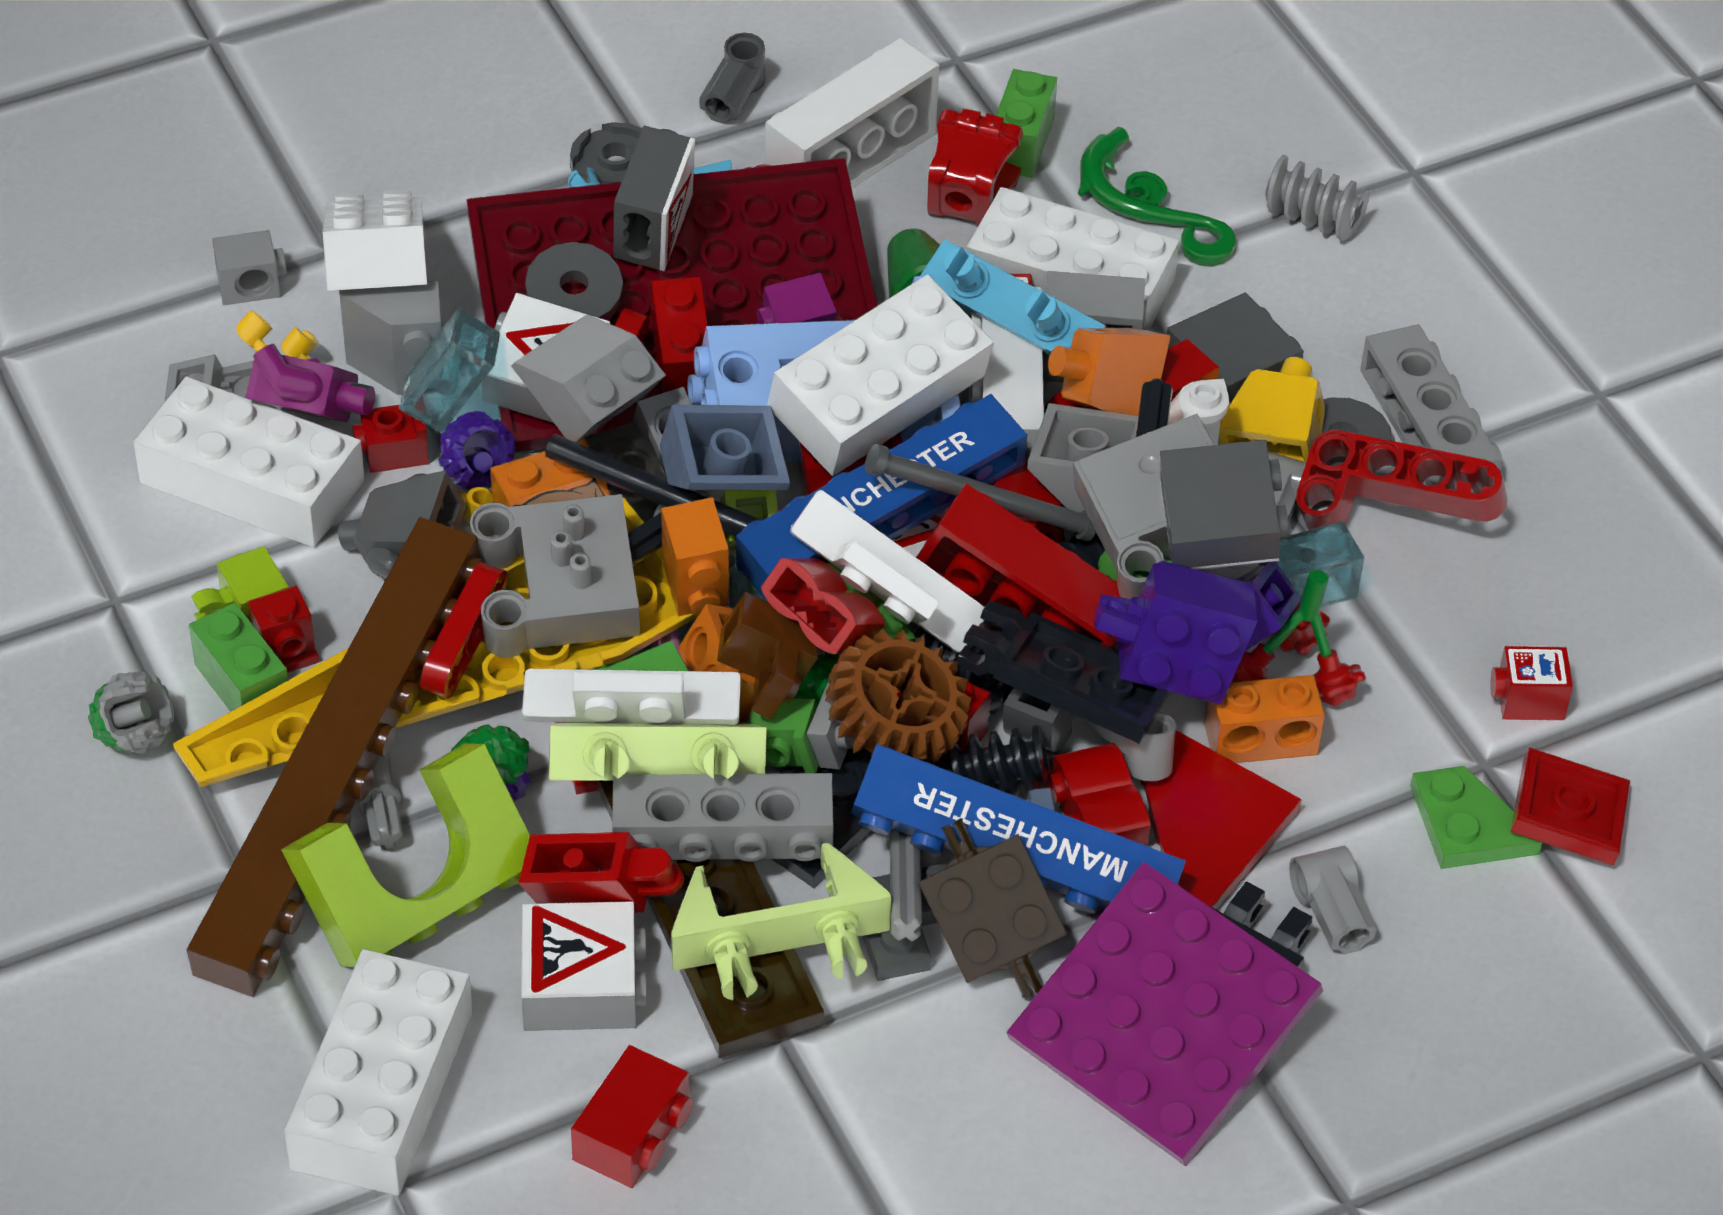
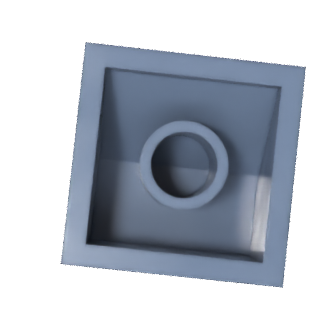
[659,405,790,490]

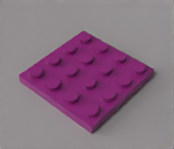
[1006,862,1323,1166]

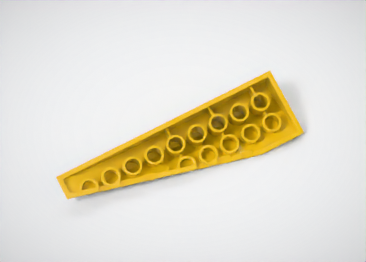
[173,497,698,787]

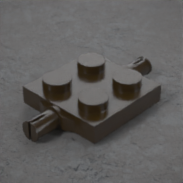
[918,818,1067,998]

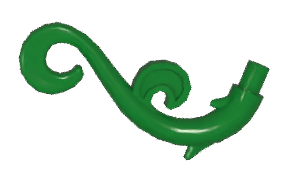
[1078,127,1236,266]

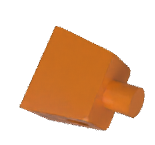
[1048,328,1170,416]

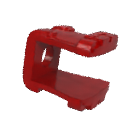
[927,109,1023,225]

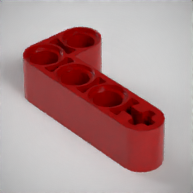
[1296,430,1508,536]

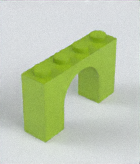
[281,744,530,968]

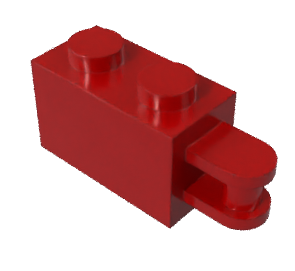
[518,832,684,913]

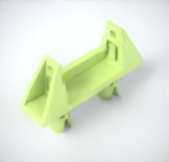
[549,723,767,780]
[671,843,891,1000]

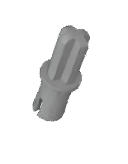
[358,756,403,849]

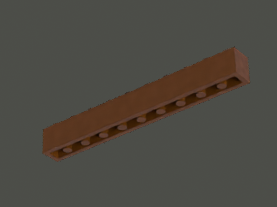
[186,517,484,997]

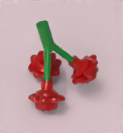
[1231,570,1366,706]

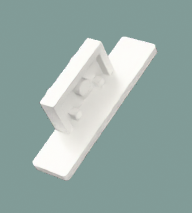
[790,490,984,652]
[522,669,741,725]

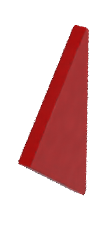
[1140,730,1302,910]

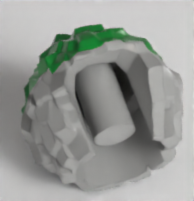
[88,671,174,754]

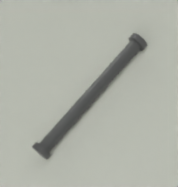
[865,444,1096,542]

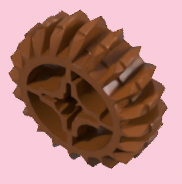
[825,629,971,764]

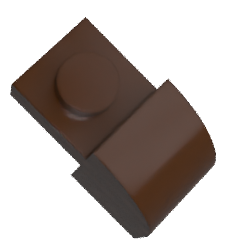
[717,592,818,719]

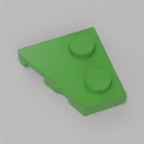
[1410,766,1543,869]

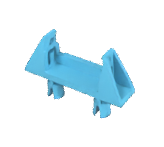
[920,239,1107,356]

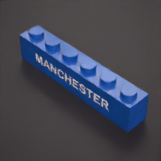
[736,394,1028,602]
[851,744,1186,913]

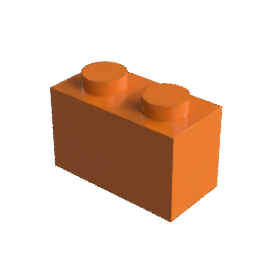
[661,497,729,617]

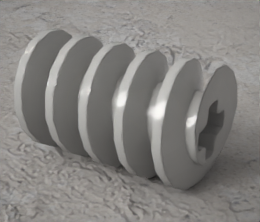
[1265,155,1370,241]

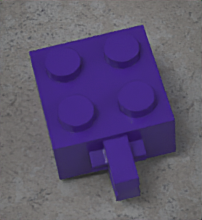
[1094,561,1258,704]

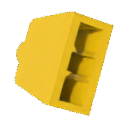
[1219,357,1325,462]

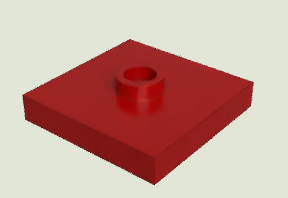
[1510,747,1630,865]

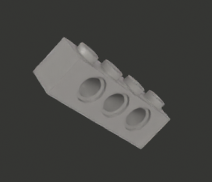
[1360,324,1502,486]
[612,773,833,862]

